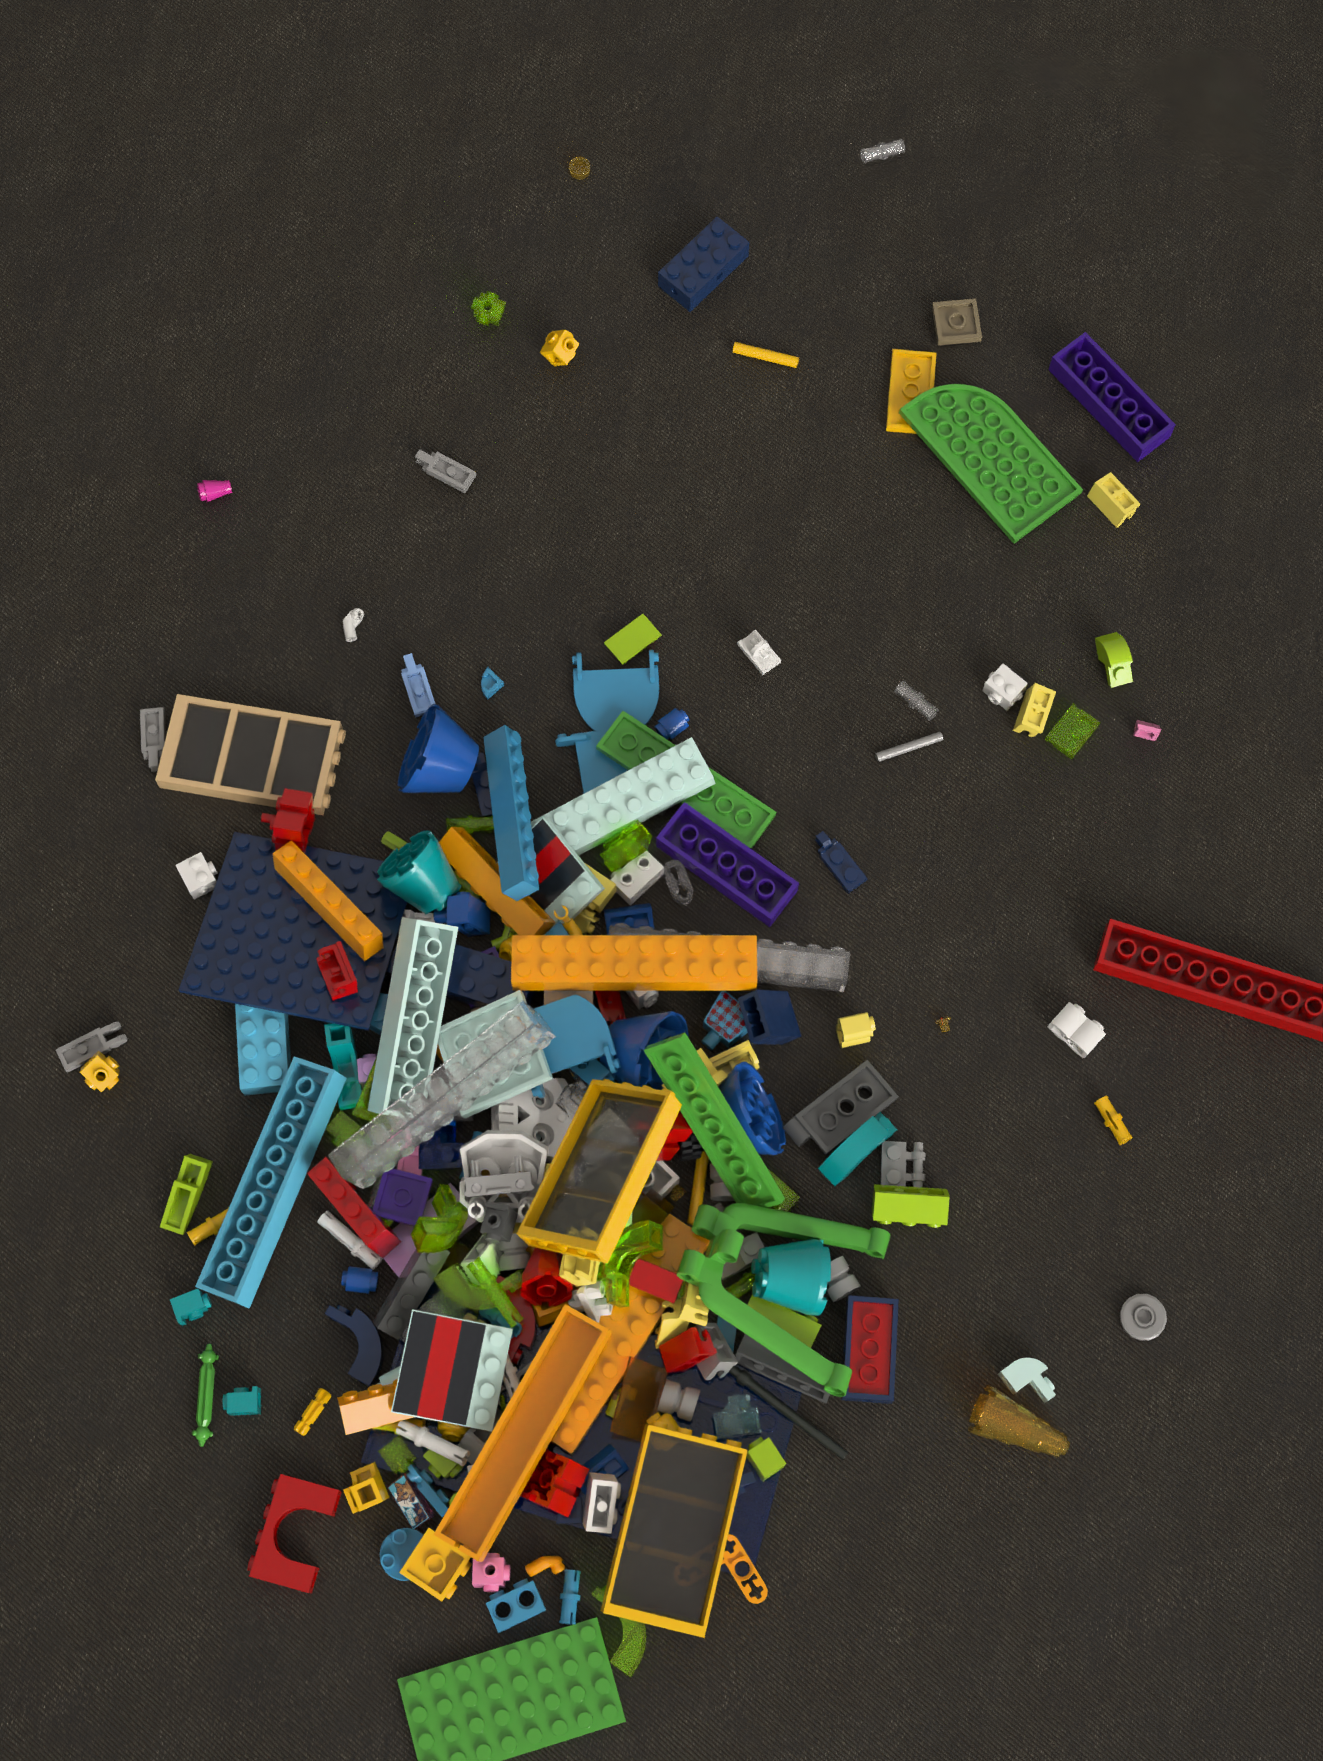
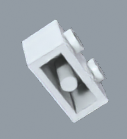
[610,848,664,906]
[582,1472,621,1534]

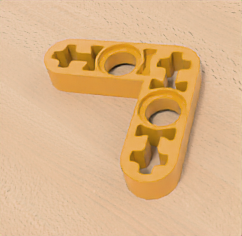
[673,1534,767,1604]

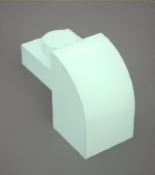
[998,1358,1056,1403]

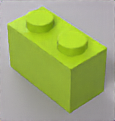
[746,1437,786,1481]

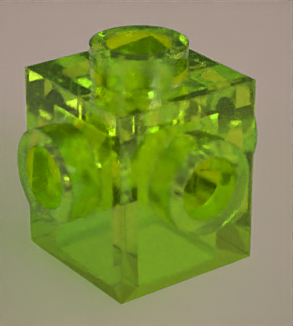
[471,291,506,326]

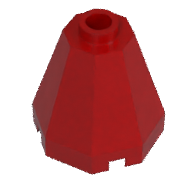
[521,1248,573,1307]

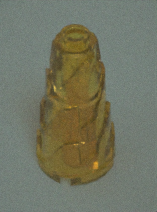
[968,1385,1070,1457]

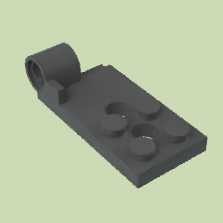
[783,1060,899,1154]

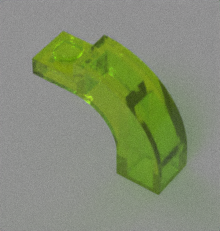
[411,1184,468,1253]
[598,1220,663,1308]
[433,1263,523,1310]
[592,1585,646,1678]

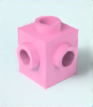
[472,1553,510,1592]

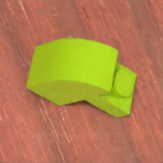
[1095,632,1133,688]

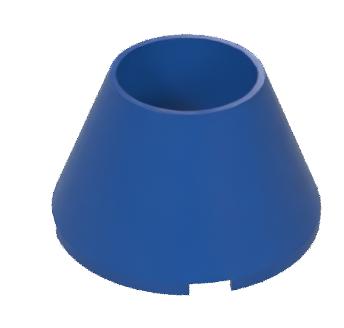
[397,704,479,793]
[600,1011,689,1090]

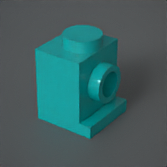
[170,1288,212,1326]
[223,1386,261,1416]

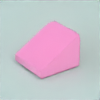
[1133,720,1161,741]

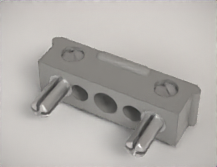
[464,1155,535,1197]

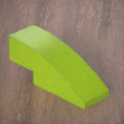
[160,1154,213,1235]

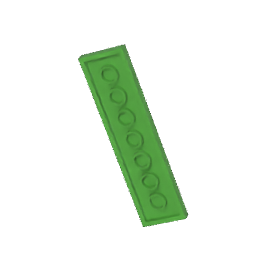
[596,711,777,849]
[644,1032,785,1208]

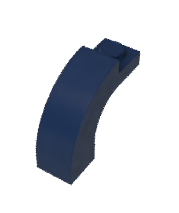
[325,1305,384,1387]

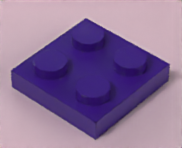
[372,1167,433,1228]

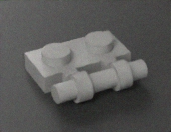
[880,1141,926,1187]

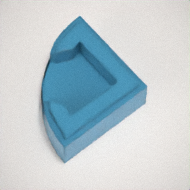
[481,667,504,700]

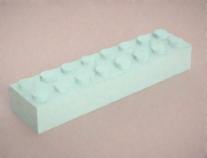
[531,737,715,856]
[367,917,458,1120]

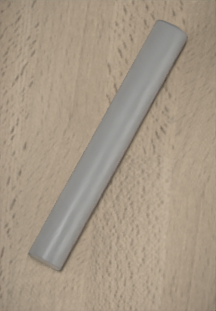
[875,732,943,762]

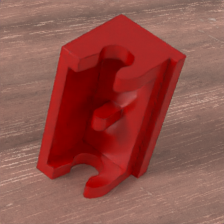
[316,941,358,1001]
[594,991,626,1026]
[627,1258,684,1303]
[659,1327,717,1373]

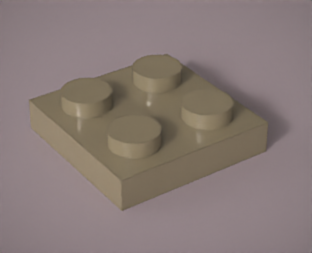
[932,298,982,345]

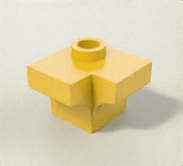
[343,1462,390,1514]

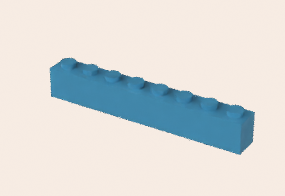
[483,725,539,901]

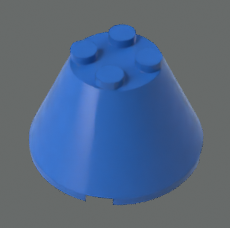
[718,1062,786,1155]

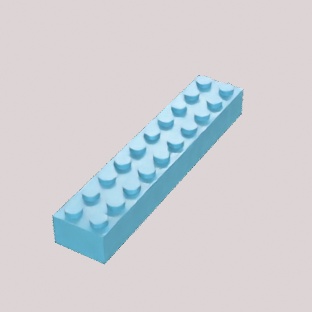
[195,1057,347,1308]

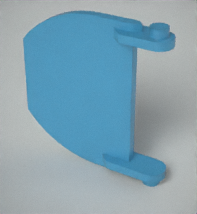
[572,650,659,731]
[555,731,628,794]
[531,994,621,1098]

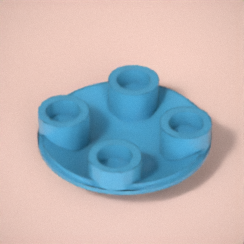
[380,1528,423,1581]

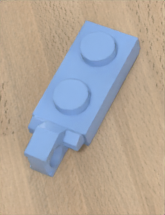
[401,653,435,718]

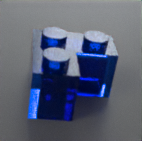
[419,1119,466,1171]

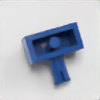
[433,892,490,937]

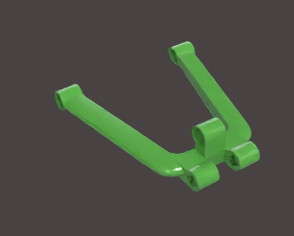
[677,1203,891,1397]

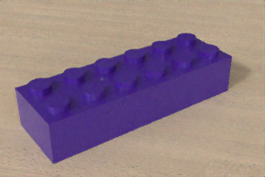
[1048,332,1176,462]
[656,802,799,927]

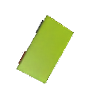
[604,614,662,665]

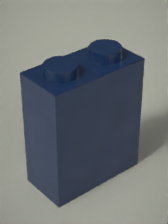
[738,990,802,1045]

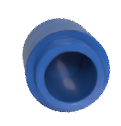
[654,708,690,740]
[341,1266,378,1294]

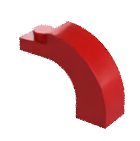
[487,1275,536,1365]

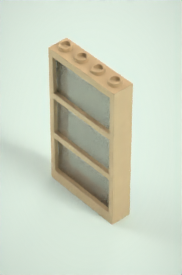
[155,694,346,815]

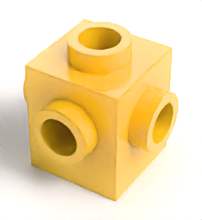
[540,330,579,366]
[80,1050,120,1092]

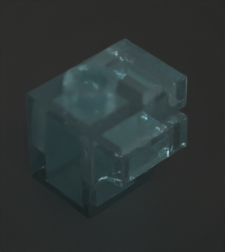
[713,1395,762,1439]

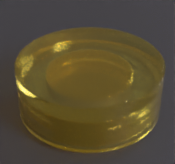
[569,157,590,180]

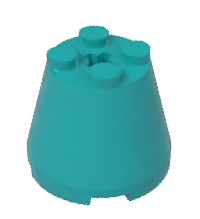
[377,830,462,914]
[751,1239,831,1316]

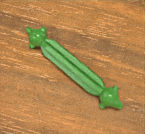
[192,1344,219,1447]

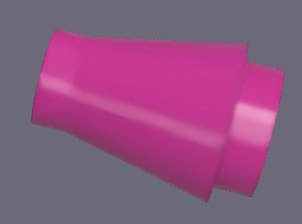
[197,480,232,502]

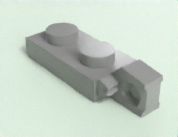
[415,449,476,493]
[140,707,166,772]

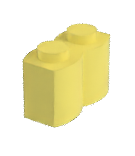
[836,1012,876,1048]

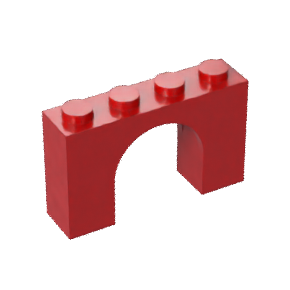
[307,1157,402,1258]
[247,1474,342,1594]

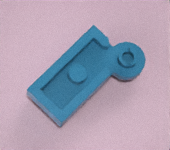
[406,1464,450,1517]

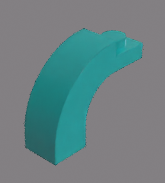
[324,1023,364,1110]
[818,1112,897,1186]

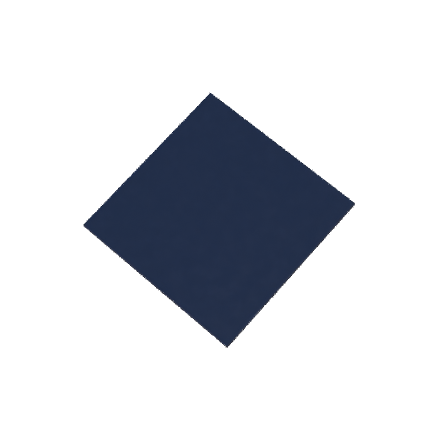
[179,832,407,1030]

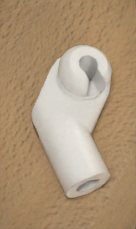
[342,608,364,642]

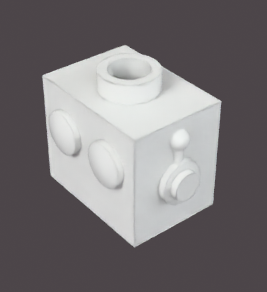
[982,664,1028,711]
[176,852,218,899]

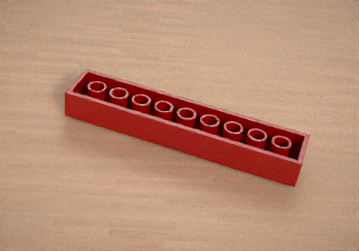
[1093,919,1323,1042]

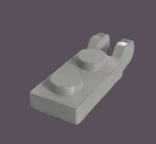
[56,1022,128,1073]

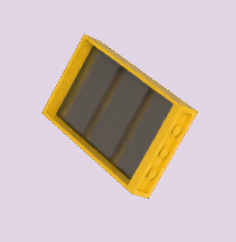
[516,1079,682,1263]
[600,1421,748,1638]

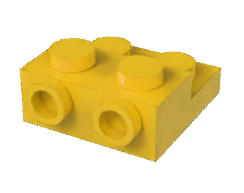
[399,1527,472,1601]

